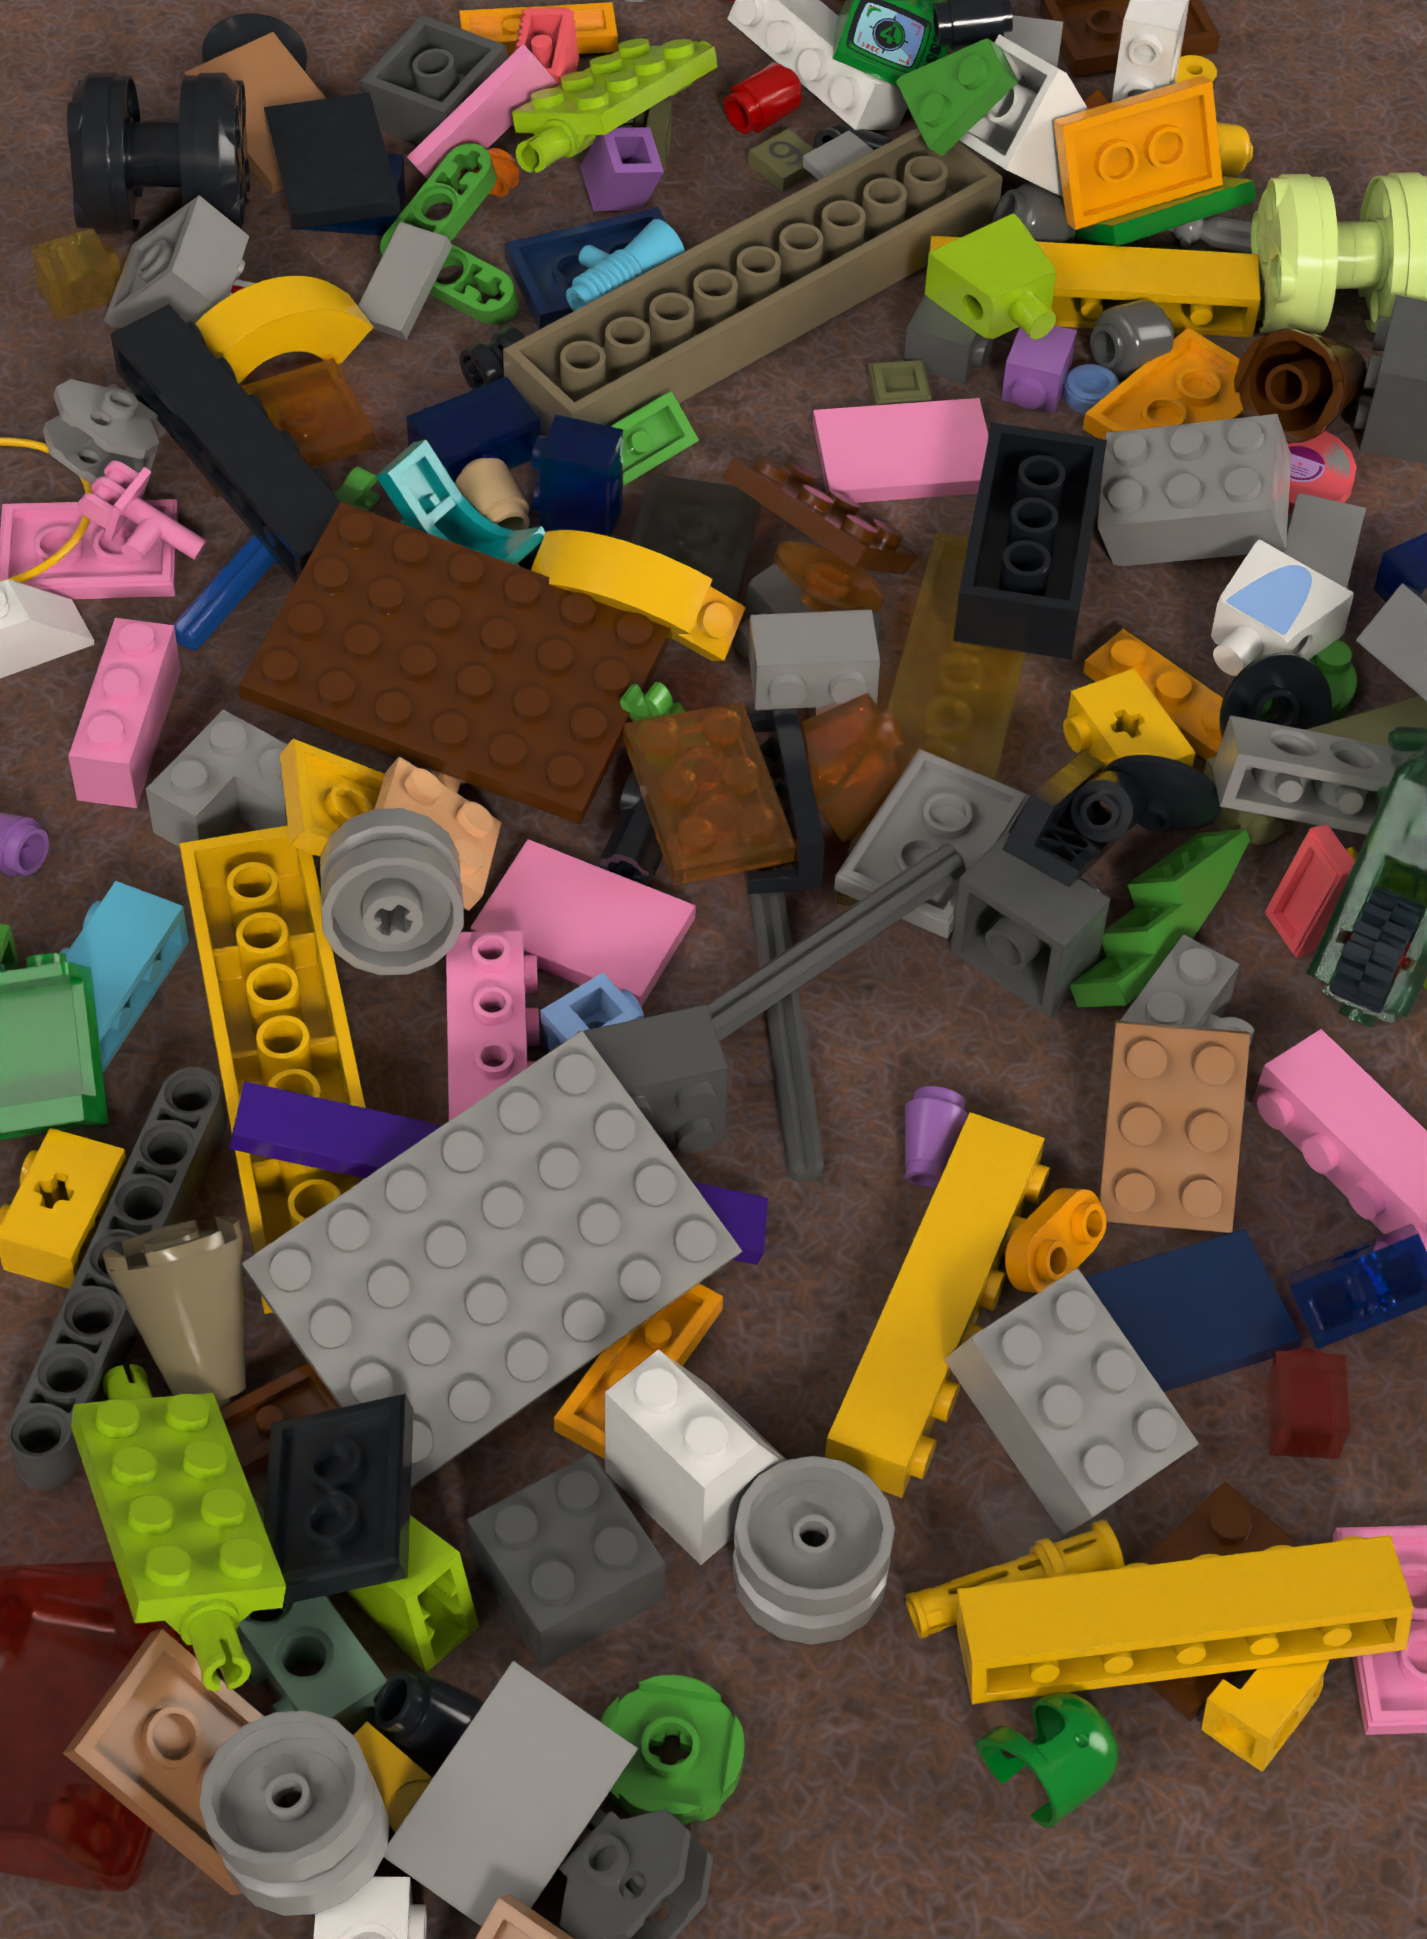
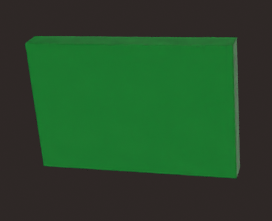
[1074,176,1257,246]

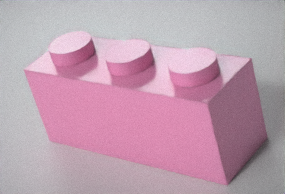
[68,618,181,808]

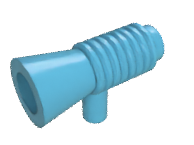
[566,219,685,311]

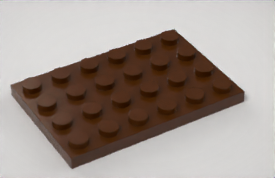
[239,502,672,825]

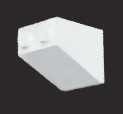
[959,34,1088,197]
[605,1349,787,1565]

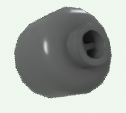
[993,183,1076,244]
[1090,299,1174,378]

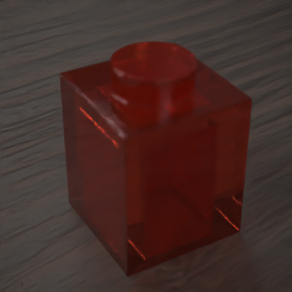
[1266,1347,1350,1459]

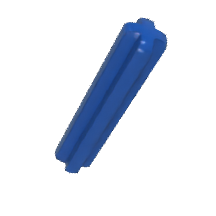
[173,534,276,651]

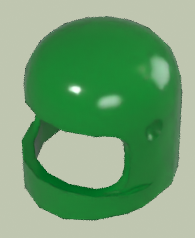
[975,1692,1119,1828]

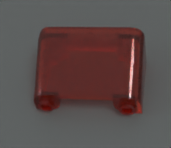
[0,1561,196,1892]

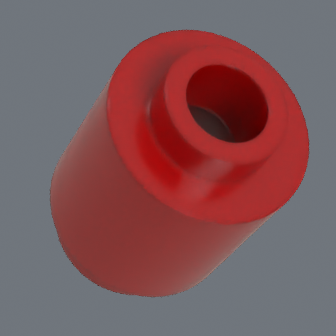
[723,63,802,134]

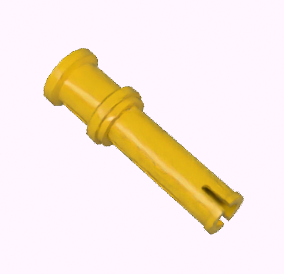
[905,1519,1125,1639]

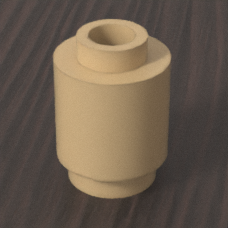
[455,458,530,530]

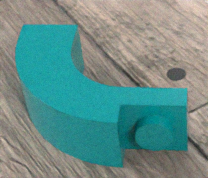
[375,440,546,570]

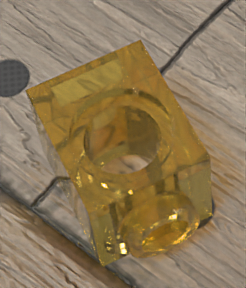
[30,228,121,320]

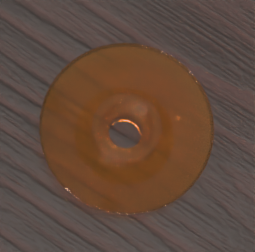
[774,541,886,613]

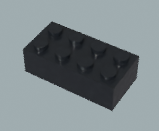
[953,422,1107,660]

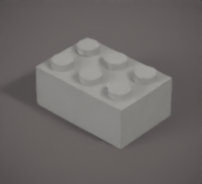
[1098,414,1292,566]
[944,1268,1199,1536]

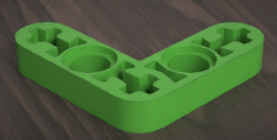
[380,143,519,325]

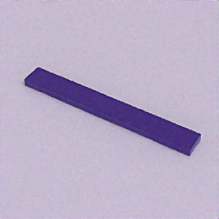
[229,1081,768,1265]

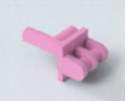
[78,461,207,562]

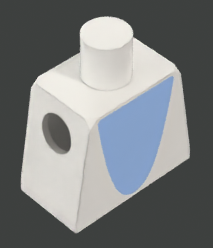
[1211,539,1354,676]

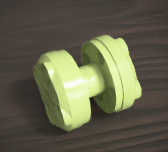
[1251,172,1427,334]

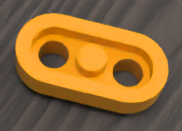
[1005,1188,1107,1293]

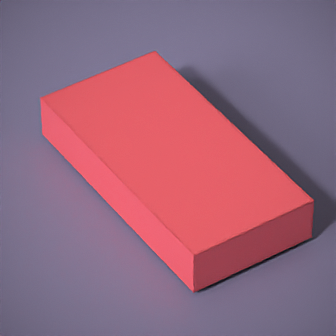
[1265,824,1361,958]

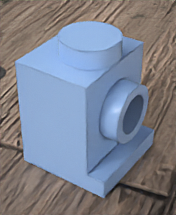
[540,973,644,1053]

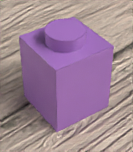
[580,127,664,211]
[1001,325,1077,413]

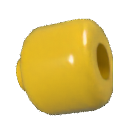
[1217,122,1253,176]

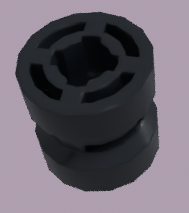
[460,326,525,401]

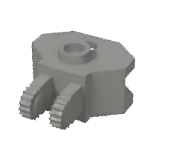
[43,379,166,485]

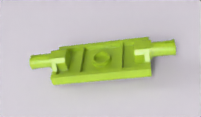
[512,38,718,173]
[71,1364,286,1691]

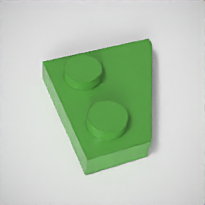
[896,38,1019,157]

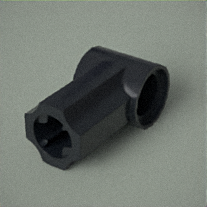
[600,769,695,886]

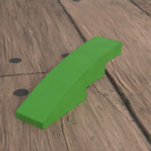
[1069,829,1250,1008]

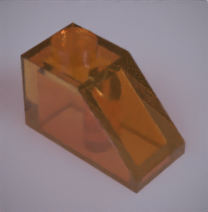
[802,693,904,842]

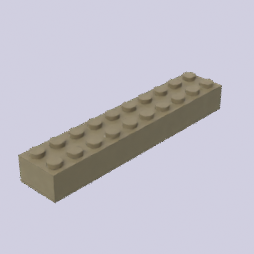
[503,127,1003,462]

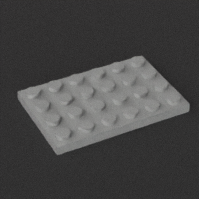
[242,1031,742,1489]

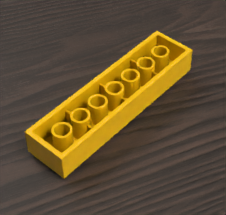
[179,825,366,1314]

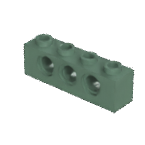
[236,1495,387,1735]

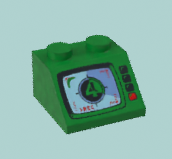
[832,0,949,86]

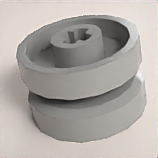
[320,808,464,975]
[732,1456,895,1645]
[199,1710,390,1916]

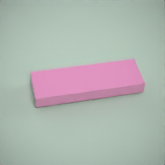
[407,44,556,179]

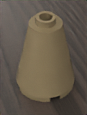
[103,1215,246,1409]

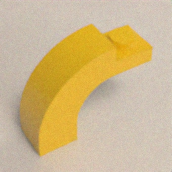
[195,276,374,384]
[530,530,746,661]

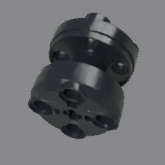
[67,72,250,234]

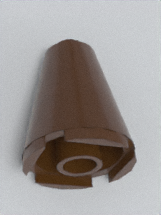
[1234,328,1367,444]

